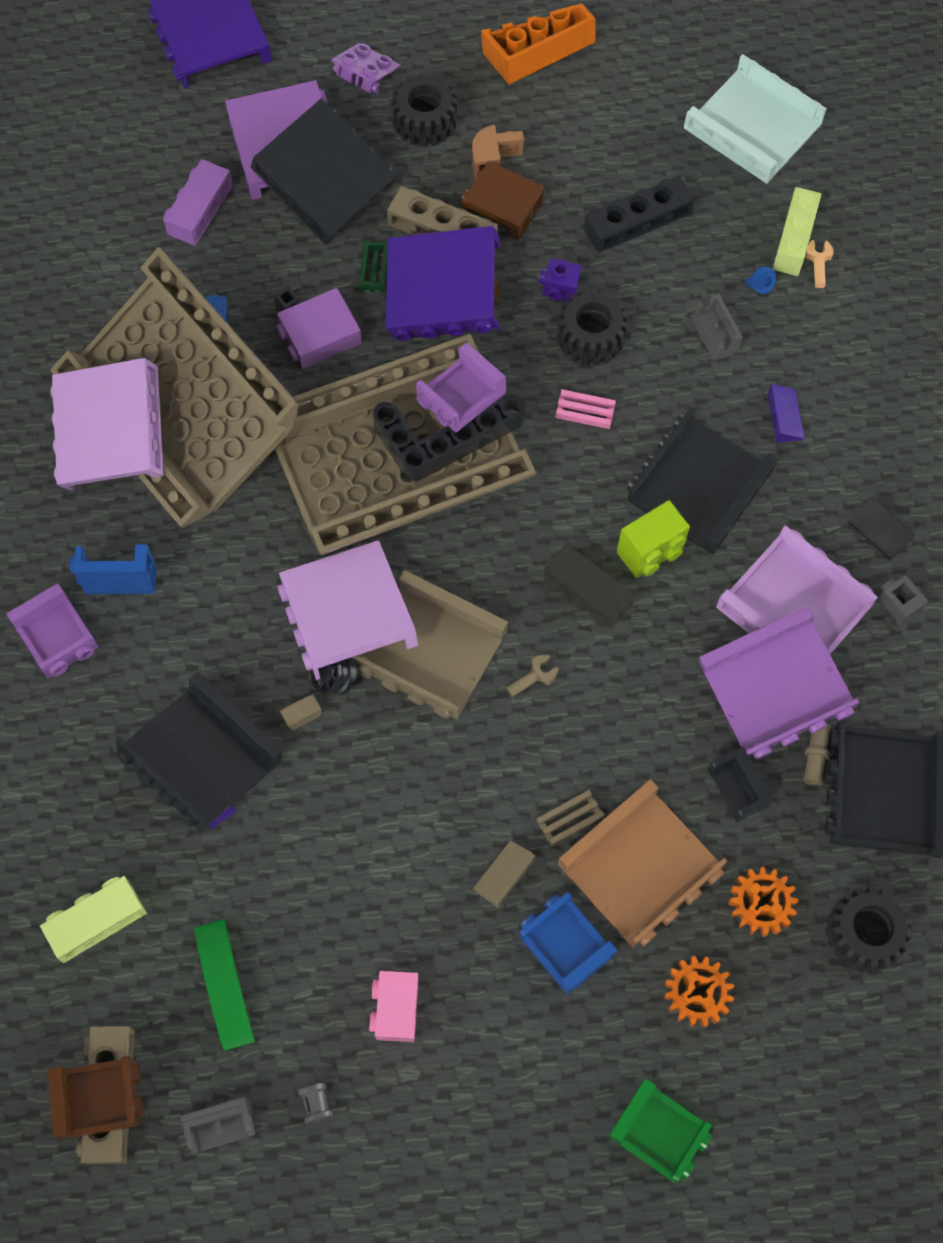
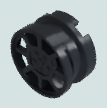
[311,657,356,695]

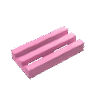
[555,389,616,429]

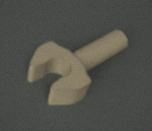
[506,655,559,697]

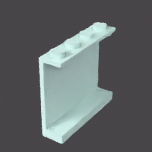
[684,54,827,183]

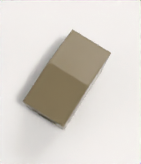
[280,695,321,731]

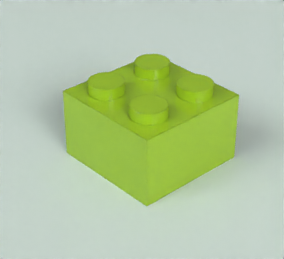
[617,500,690,579]

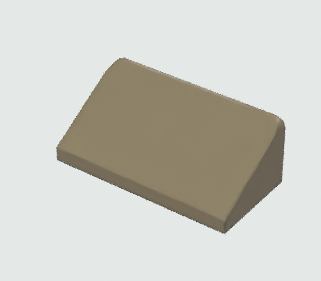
[473,841,536,908]

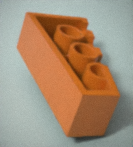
[481,3,596,84]

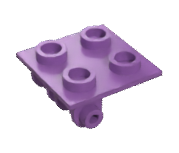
[331,43,401,94]

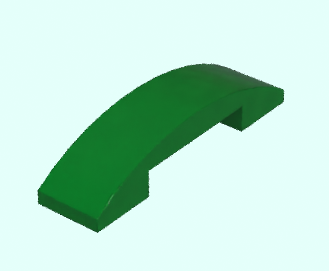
[194,919,255,1051]

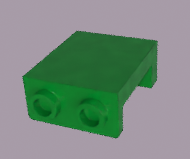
[608,1078,713,1183]

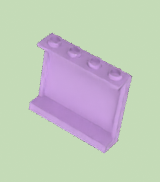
[51,358,164,491]
[716,525,878,655]
[277,540,418,680]

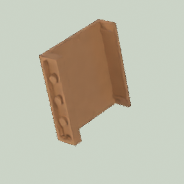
[558,779,727,948]

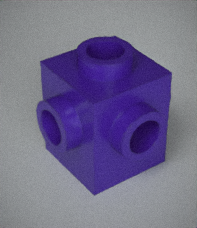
[539,258,582,302]

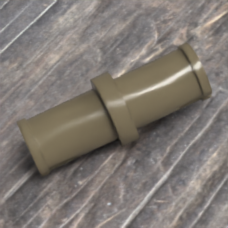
[803,723,832,785]

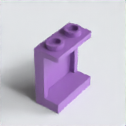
[416,343,506,432]
[7,583,99,678]

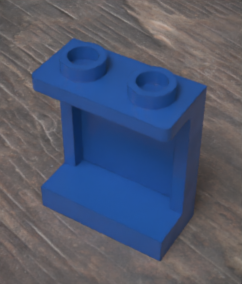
[70,544,157,594]
[519,892,617,995]

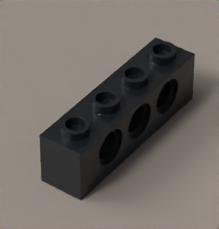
[584,175,695,254]

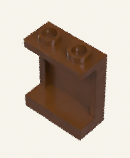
[461,161,545,241]
[48,1056,144,1140]

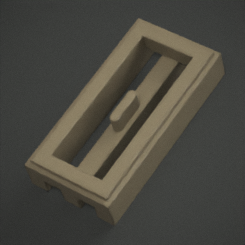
[536,790,605,847]

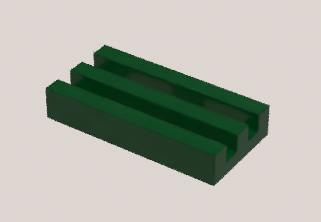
[358,241,388,293]

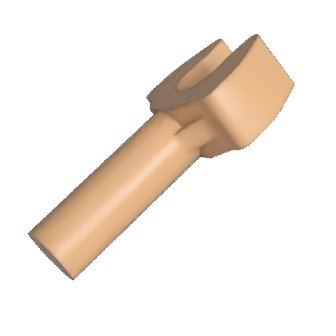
[805,240,833,288]

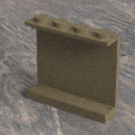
[352,570,508,720]

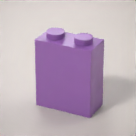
[276,288,362,369]

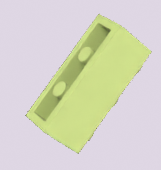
[772,187,822,276]
[40,876,147,963]

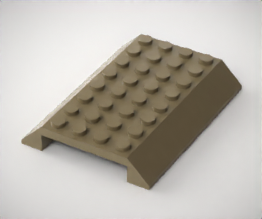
[50,247,299,528]
[274,334,536,555]

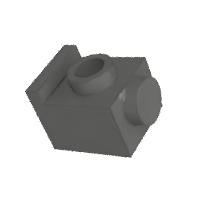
[878,575,928,627]

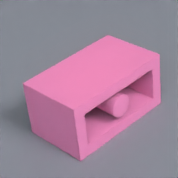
[369,971,419,1042]

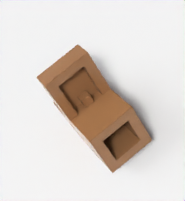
[472,125,524,177]

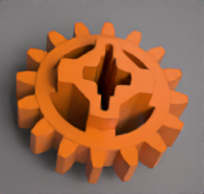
[728,867,799,937]
[664,956,734,1028]

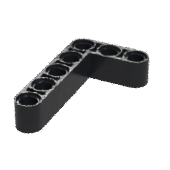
[373,394,526,481]

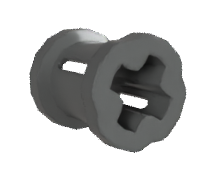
[298,1083,334,1125]

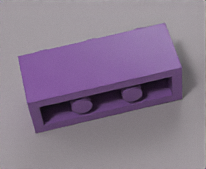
[163,159,233,246]

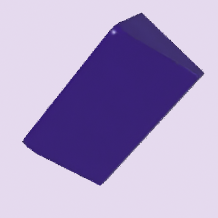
[767,385,804,443]

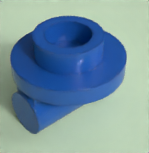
[745,266,777,294]

